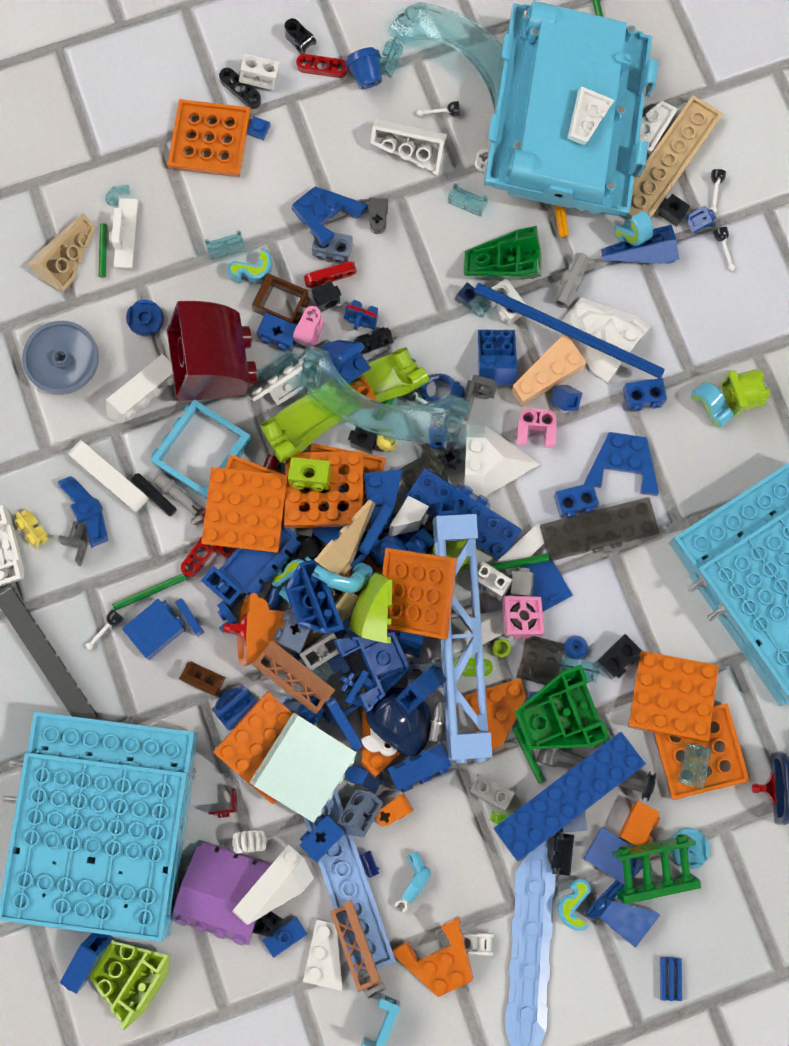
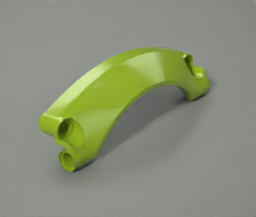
[260,347,430,463]

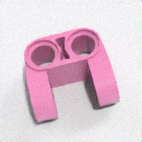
[293,306,324,350]
[516,408,556,448]

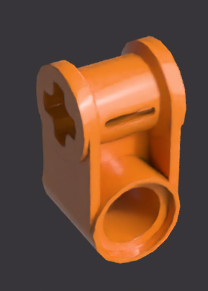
[346,375,378,410]
[375,793,414,826]

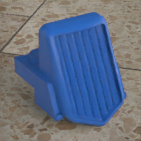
[317,340,371,389]
[211,685,257,731]

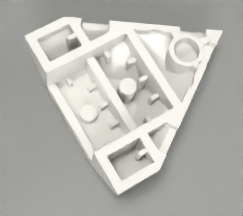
[464,424,540,497]

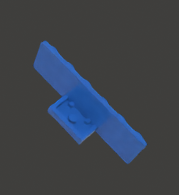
[405,468,522,559]

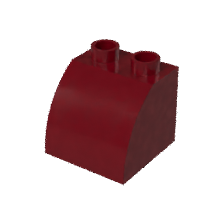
[167,301,257,401]

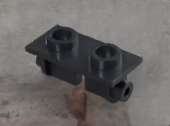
[353,327,394,355]
[551,833,574,876]

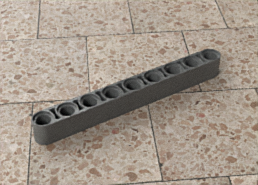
[0,584,99,720]

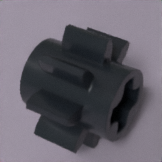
[438,447,461,472]

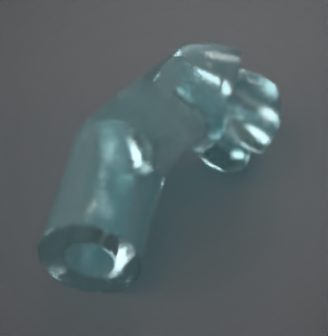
[105,185,130,206]

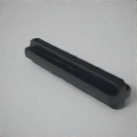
[131,473,177,517]

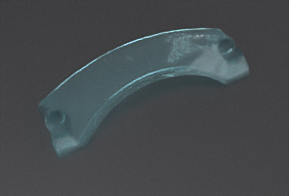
[388,2,503,112]
[300,345,471,442]

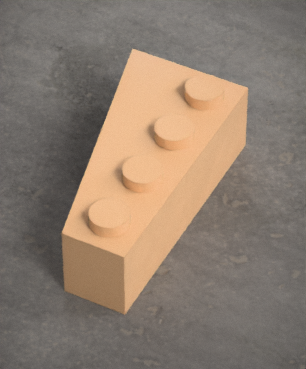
[511,334,587,407]

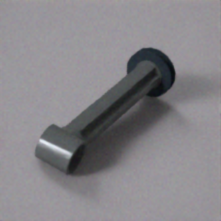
[536,748,656,802]

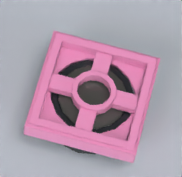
[502,596,545,640]

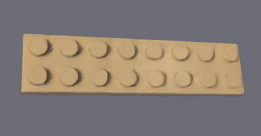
[627,95,723,219]

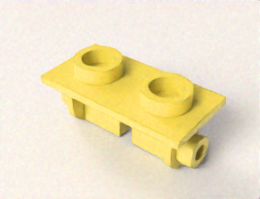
[15,509,49,550]

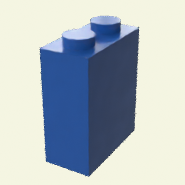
[122,599,185,660]

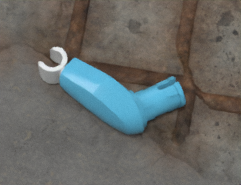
[395,851,431,913]

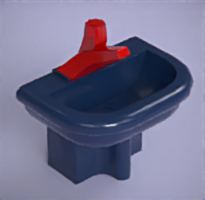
[751,751,789,825]

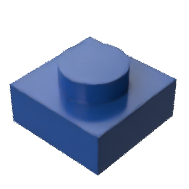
[247,116,271,141]

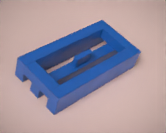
[175,598,205,637]
[660,957,682,1001]

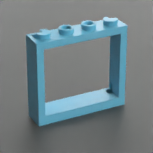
[150,399,252,500]

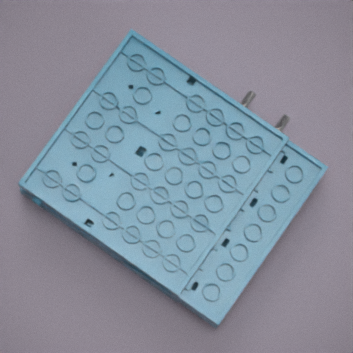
[669,463,789,706]
[0,712,199,942]

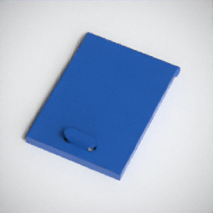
[517,552,573,612]
[583,826,642,885]

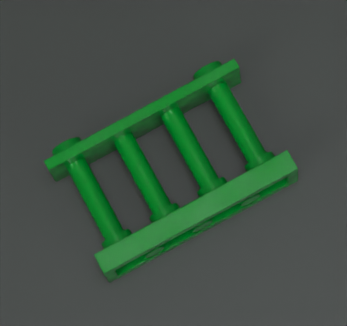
[612,834,701,904]

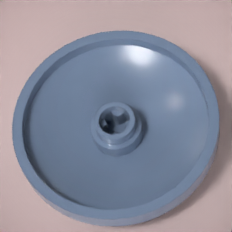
[22,321,99,395]

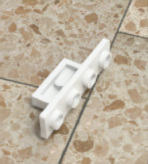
[109,198,138,269]
[249,355,317,406]

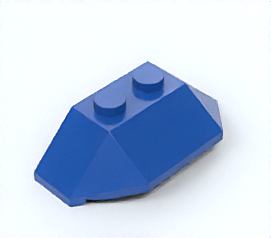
[285,559,344,635]

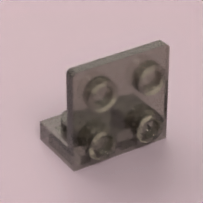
[400,442,448,491]
[516,636,564,685]

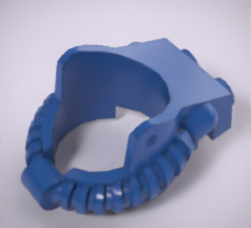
[419,373,466,410]

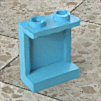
[361,993,400,1046]

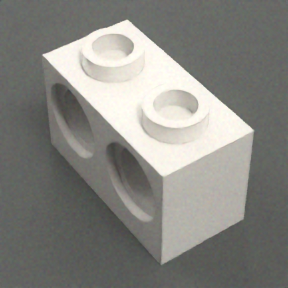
[239,53,280,90]
[487,279,526,325]

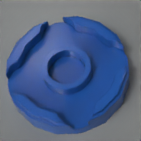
[126,300,164,337]

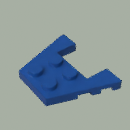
[292,186,368,247]
[584,432,659,496]
[333,632,410,712]

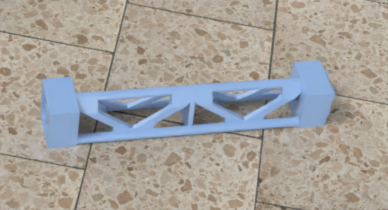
[433,514,492,763]

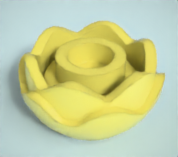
[376,431,397,452]

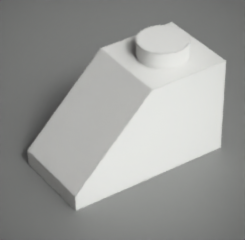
[389,496,430,536]

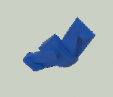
[57,476,109,548]

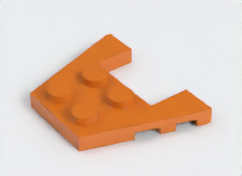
[392,916,474,997]

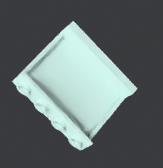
[250,713,356,823]

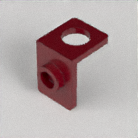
[208,789,238,818]

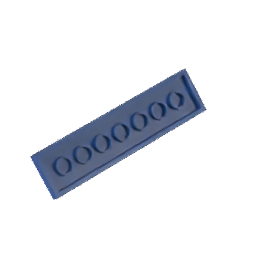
[493,731,646,862]

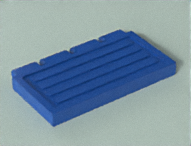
[219,523,302,596]

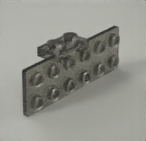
[539,497,659,562]

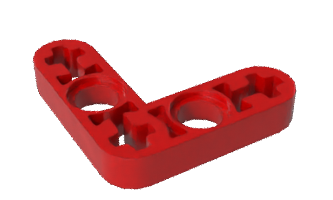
[181,537,237,577]

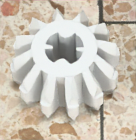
[232,830,267,854]

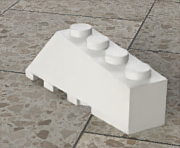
[370,119,447,176]
[106,354,174,423]

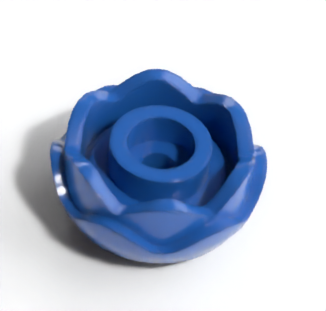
[563,635,588,660]

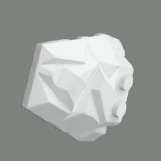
[562,297,651,383]

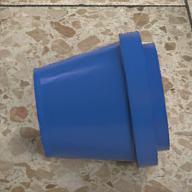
[345,47,382,89]

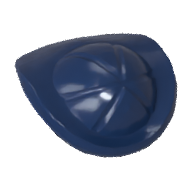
[366,688,431,757]

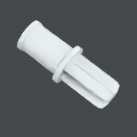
[428,702,445,742]

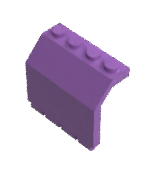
[173,841,271,945]

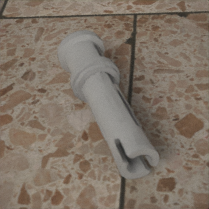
[150,469,203,516]

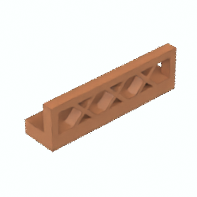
[253,641,335,714]
[330,900,382,992]

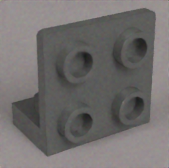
[460,375,496,421]

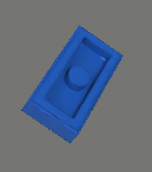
[262,917,308,958]

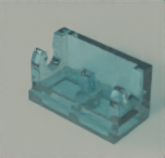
[448,183,488,217]
[205,230,246,260]
[678,744,712,789]

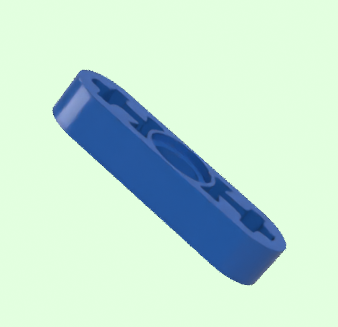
[359,502,395,556]
[325,697,363,751]

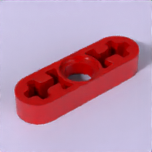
[296,54,348,78]
[303,261,357,288]

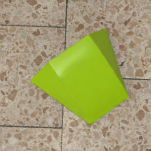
[349,573,392,644]
[89,940,170,1030]

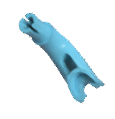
[312,563,373,593]

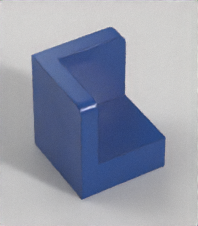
[550,385,583,411]

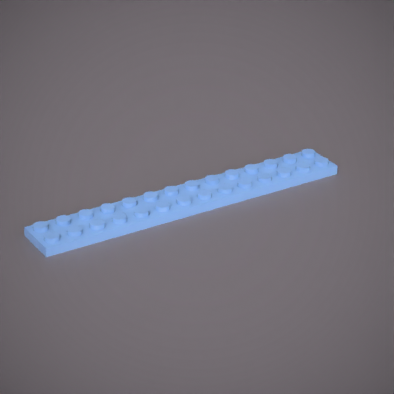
[278,691,396,975]

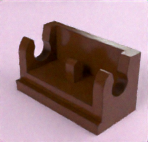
[179,661,226,697]

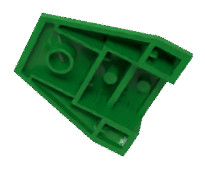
[464,226,542,280]
[514,664,610,749]

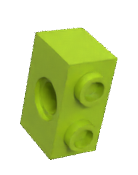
[288,457,332,491]

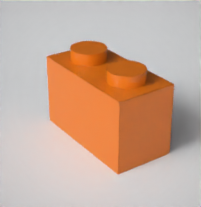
[618,801,660,846]

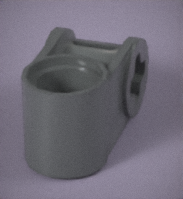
[369,197,388,234]

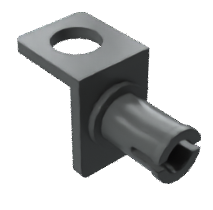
[58,521,87,567]

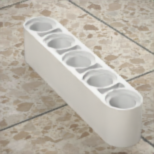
[67,440,149,513]

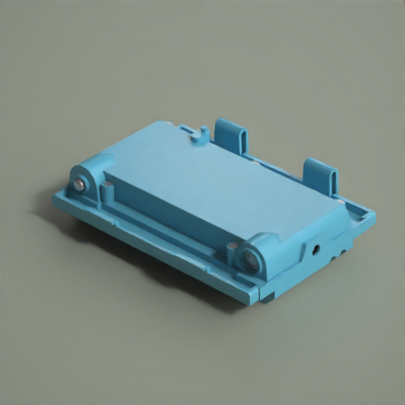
[483,0,659,217]

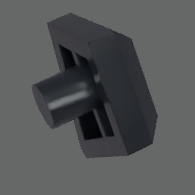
[253,911,283,937]

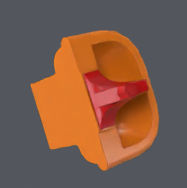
[223,593,294,667]

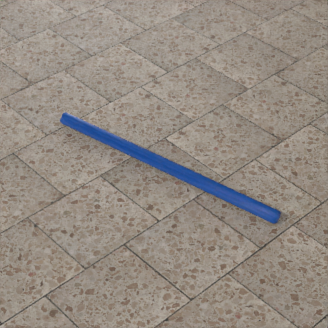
[474,283,665,378]

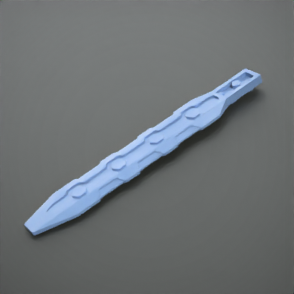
[505,839,556,1046]

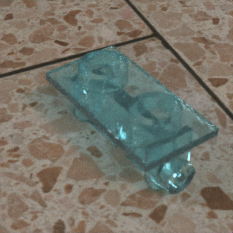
[380,36,403,78]
[260,352,299,381]
[557,657,600,682]

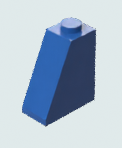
[395,665,446,714]
[593,897,660,948]
[60,933,114,994]

